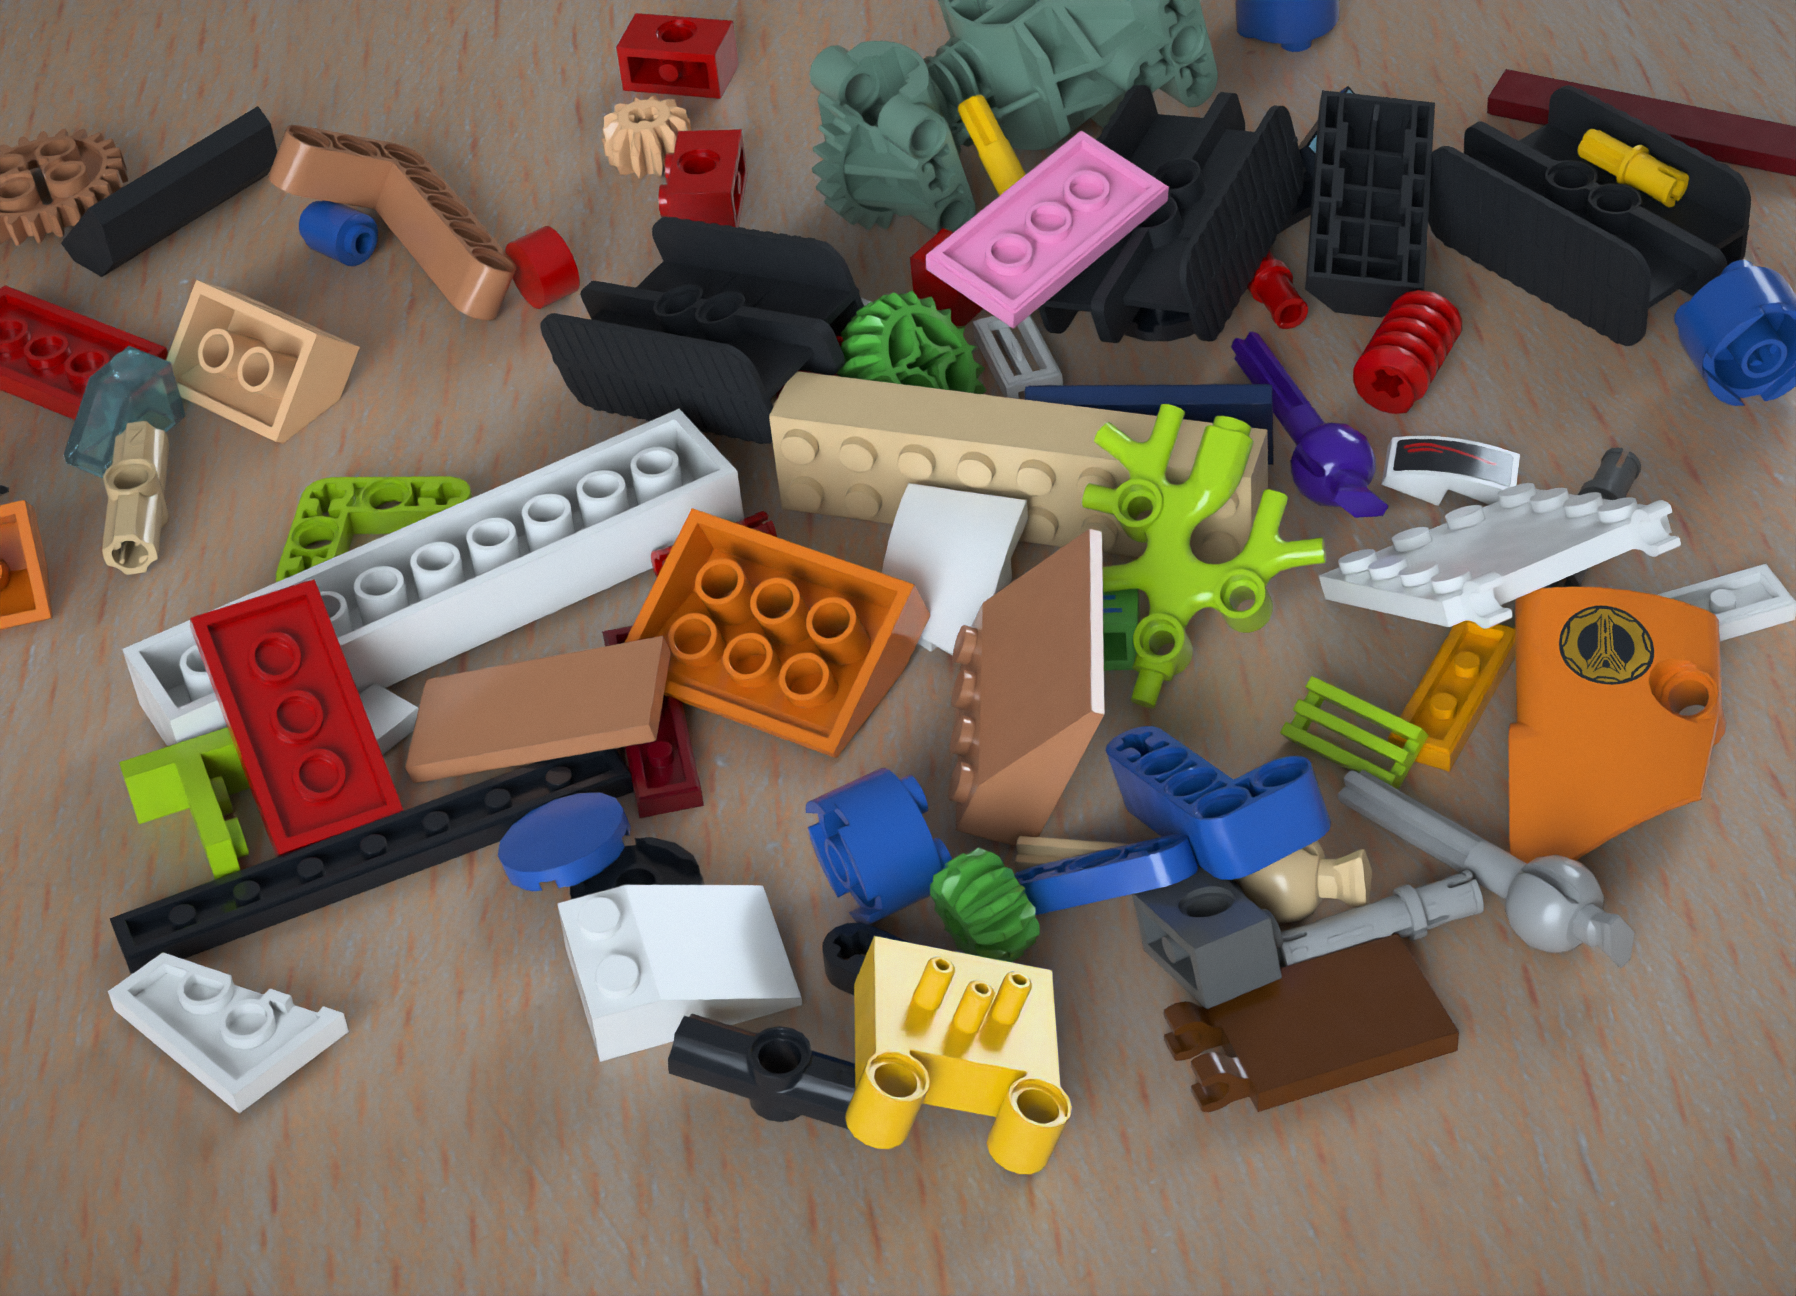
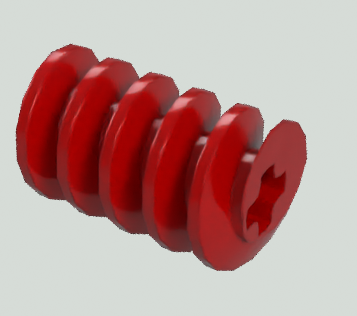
[1353,290,1463,414]

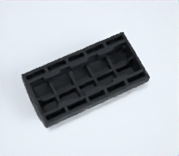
[1305,90,1435,318]
[61,106,277,277]

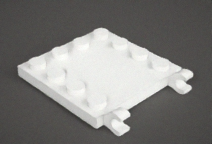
[1319,483,1681,629]

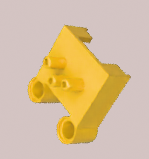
[845,936,1072,1174]

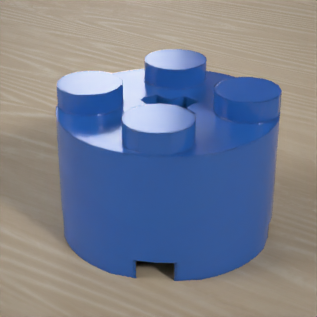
[1235,0,1340,52]
[1674,260,1796,406]
[806,768,952,925]

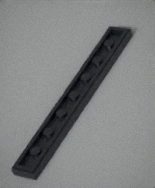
[110,748,634,975]

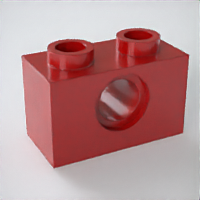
[616,13,739,99]
[658,129,748,228]

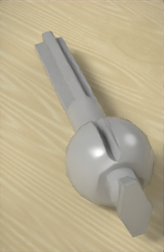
[1338,770,1635,968]

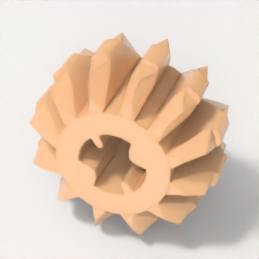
[602,95,692,179]

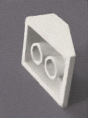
[557,885,802,1062]

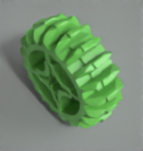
[837,291,987,394]

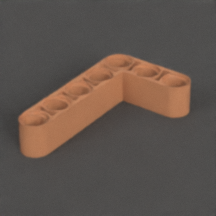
[268,125,517,321]

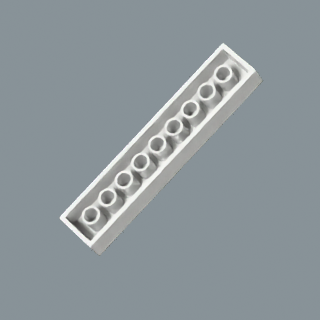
[122,409,744,746]

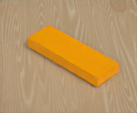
[1388,620,1516,772]

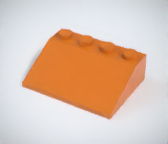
[624,508,930,758]

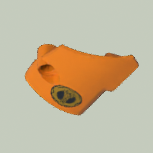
[1508,587,1727,864]

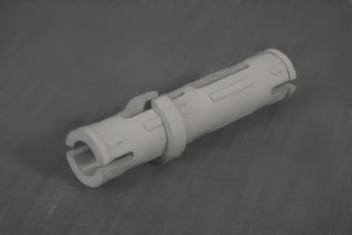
[1277,870,1484,968]

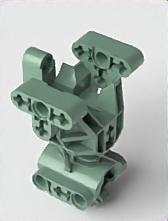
[809,0,1218,234]

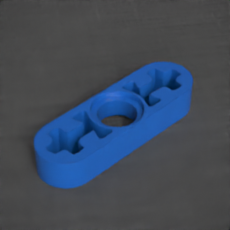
[1014,834,1198,915]

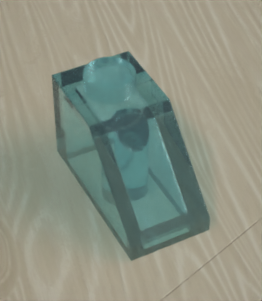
[64,346,186,478]

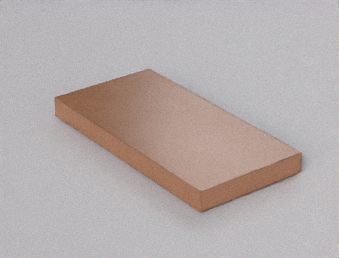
[405,636,671,783]

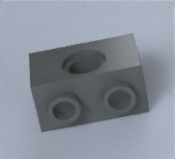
[1132,865,1283,1009]

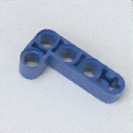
[1105,726,1331,880]

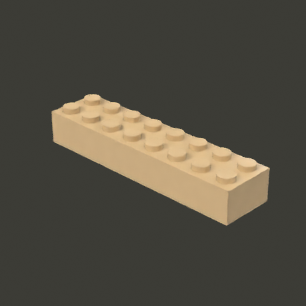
[769,371,1268,564]

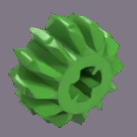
[930,847,1040,962]

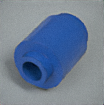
[299,200,378,266]

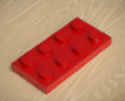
[0,285,168,428]
[190,579,404,857]

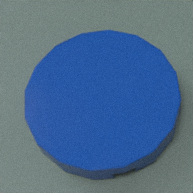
[498,793,631,891]

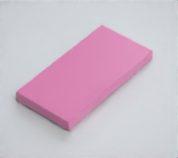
[926,130,1169,329]

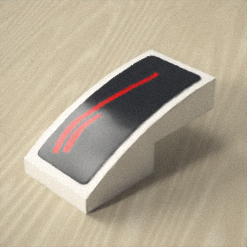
[1381,436,1520,506]

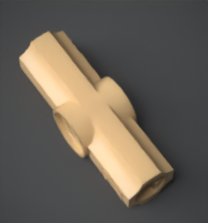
[102,421,169,575]

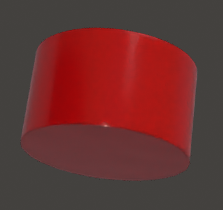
[505,226,580,309]

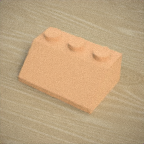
[157,280,360,444]

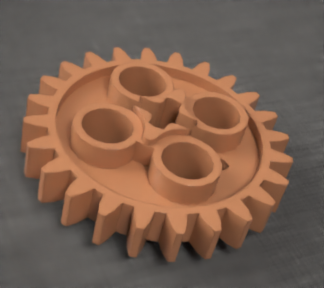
[0,128,129,246]

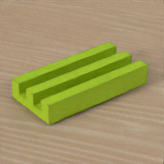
[1280,676,1429,790]

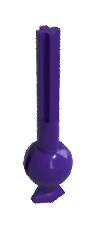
[1231,331,1389,518]

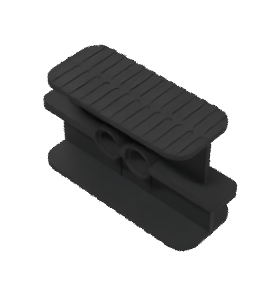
[1038,85,1304,343]
[1428,85,1751,346]
[540,217,864,444]

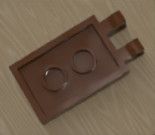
[1164,933,1459,1112]

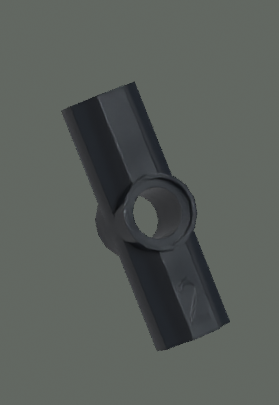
[668,1013,855,1130]

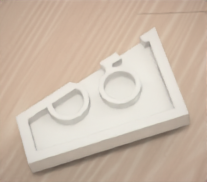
[108,953,349,1114]

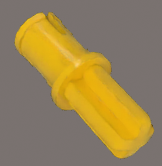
[1577,129,1689,207]

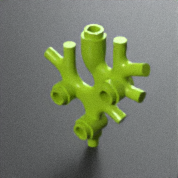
[1082,404,1326,708]

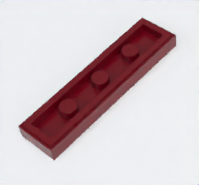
[602,626,704,819]

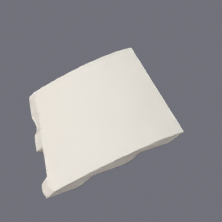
[882,483,1028,656]

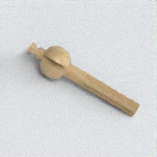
[1014,836,1372,923]

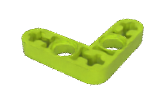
[276,476,472,582]

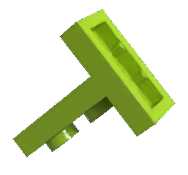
[119,727,250,880]

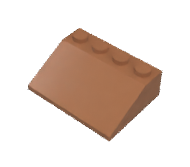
[948,528,1104,847]

